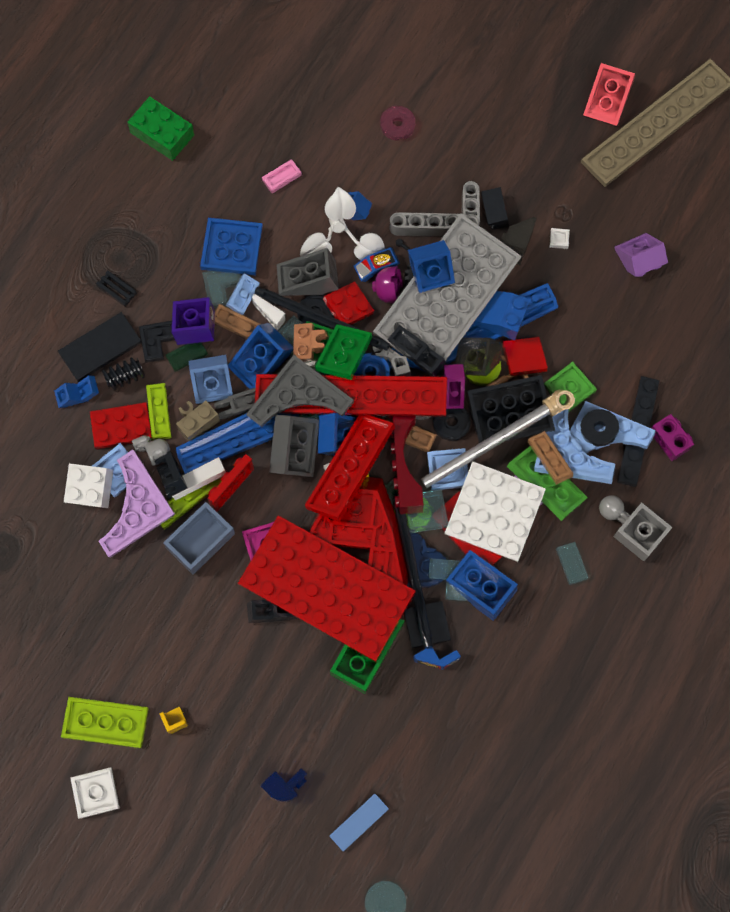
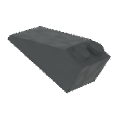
[277,248,339,296]

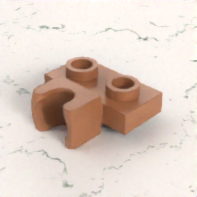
[293,323,329,362]

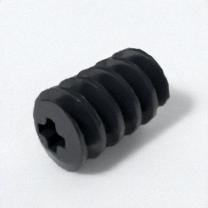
[102,358,145,390]

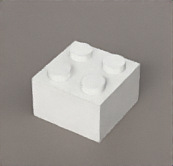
[64,464,114,508]

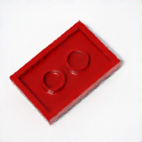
[90,402,152,449]
[208,454,254,512]

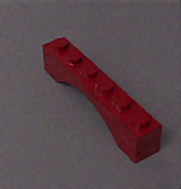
[388,415,424,514]

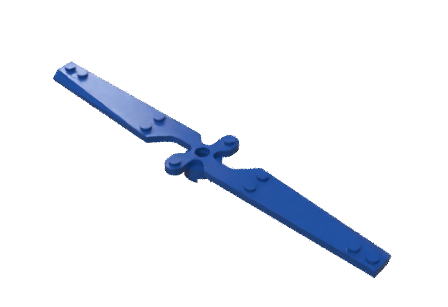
[176,283,558,474]

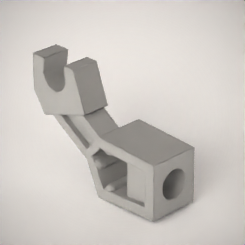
[372,346,411,376]

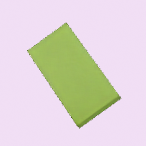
[61,697,149,749]

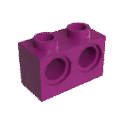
[651,414,694,461]

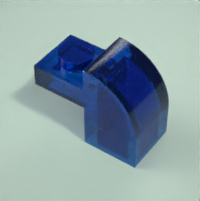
[260,768,308,802]

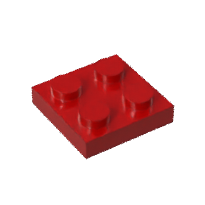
[323,281,374,325]

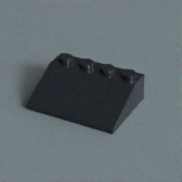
[466,375,555,443]

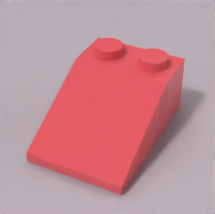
[583,63,635,126]

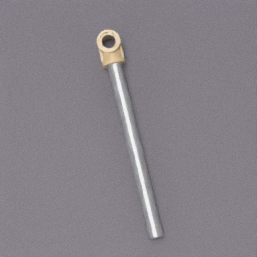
[421,389,575,488]

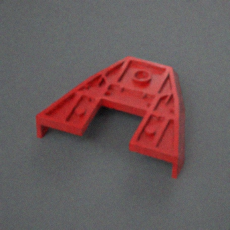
[309,477,409,586]

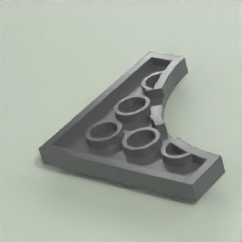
[246,355,355,427]

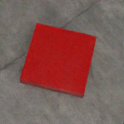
[502,337,548,376]

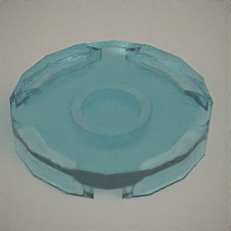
[365,881,406,912]

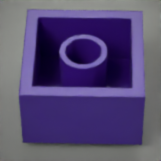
[172,297,215,345]

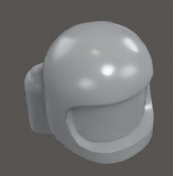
[132,435,170,466]

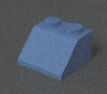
[189,355,233,404]

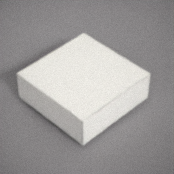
[550,228,570,249]

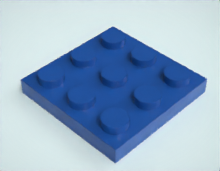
[200,218,263,276]

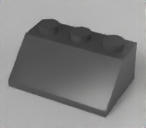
[269,415,319,477]

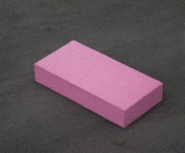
[262,159,302,193]

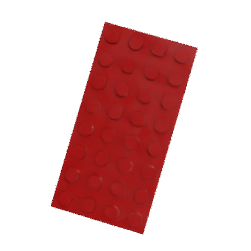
[238,515,416,662]

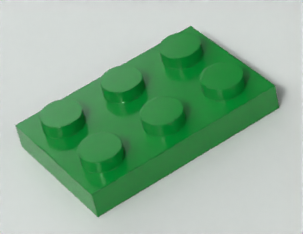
[315,324,372,380]

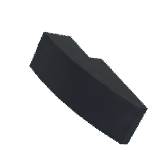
[388,325,447,377]
[247,600,299,623]

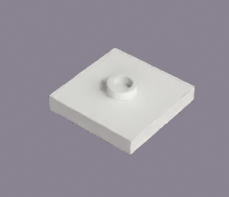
[71,767,120,819]

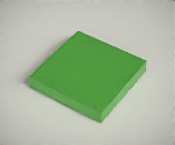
[544,362,597,412]

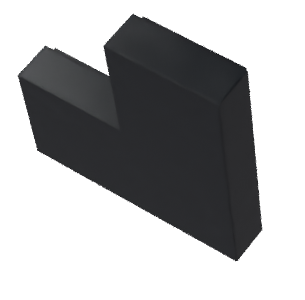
[139,320,175,363]

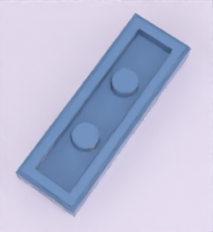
[329,794,389,852]

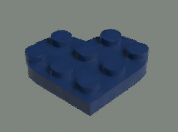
[407,530,448,588]

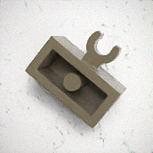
[176,401,220,442]

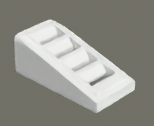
[252,294,286,331]

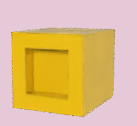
[159,707,188,734]

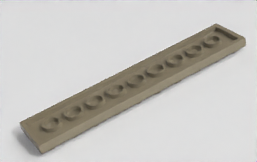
[581,59,730,187]

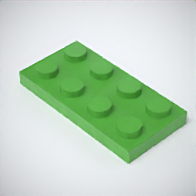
[507,446,588,521]

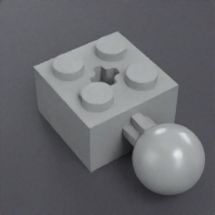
[599,495,672,561]

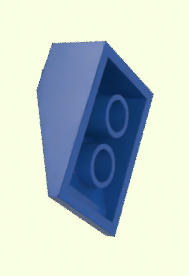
[472,291,530,340]
[228,323,293,389]
[446,550,518,621]

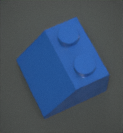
[408,240,455,293]
[318,413,357,456]

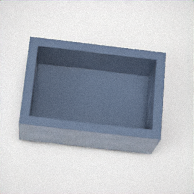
[163,502,235,575]

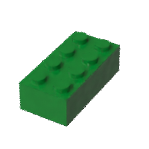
[330,619,404,694]

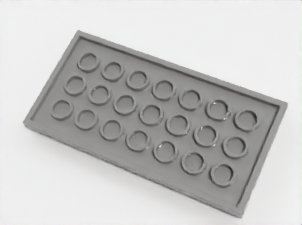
[373,213,522,361]

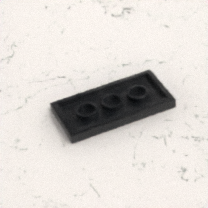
[58,312,142,382]

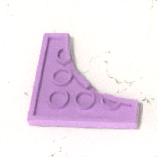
[99,450,176,558]

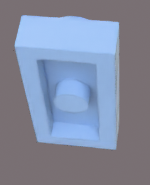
[226,273,260,315]

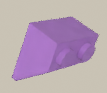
[615,233,668,277]

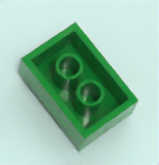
[127,96,194,161]

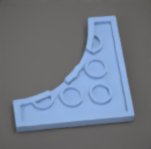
[570,401,655,454]
[534,409,615,484]

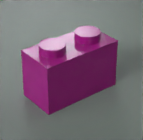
[444,364,465,409]

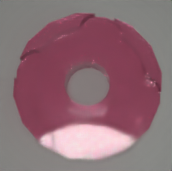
[380,106,415,140]

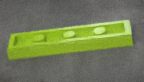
[161,477,222,530]

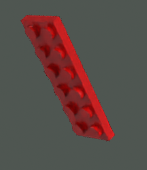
[305,415,395,521]

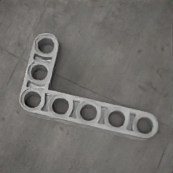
[389,181,480,237]

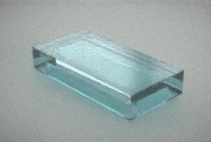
[556,542,588,585]

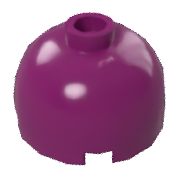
[372,266,403,304]

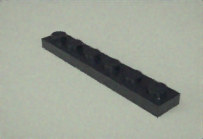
[617,376,660,487]

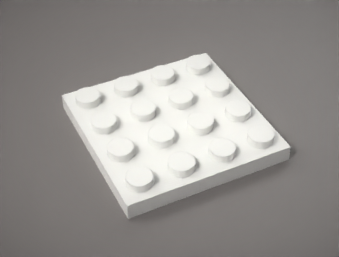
[444,461,546,562]

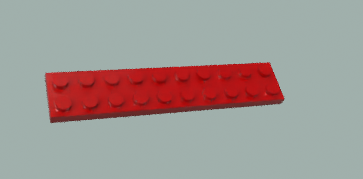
[255,374,447,416]

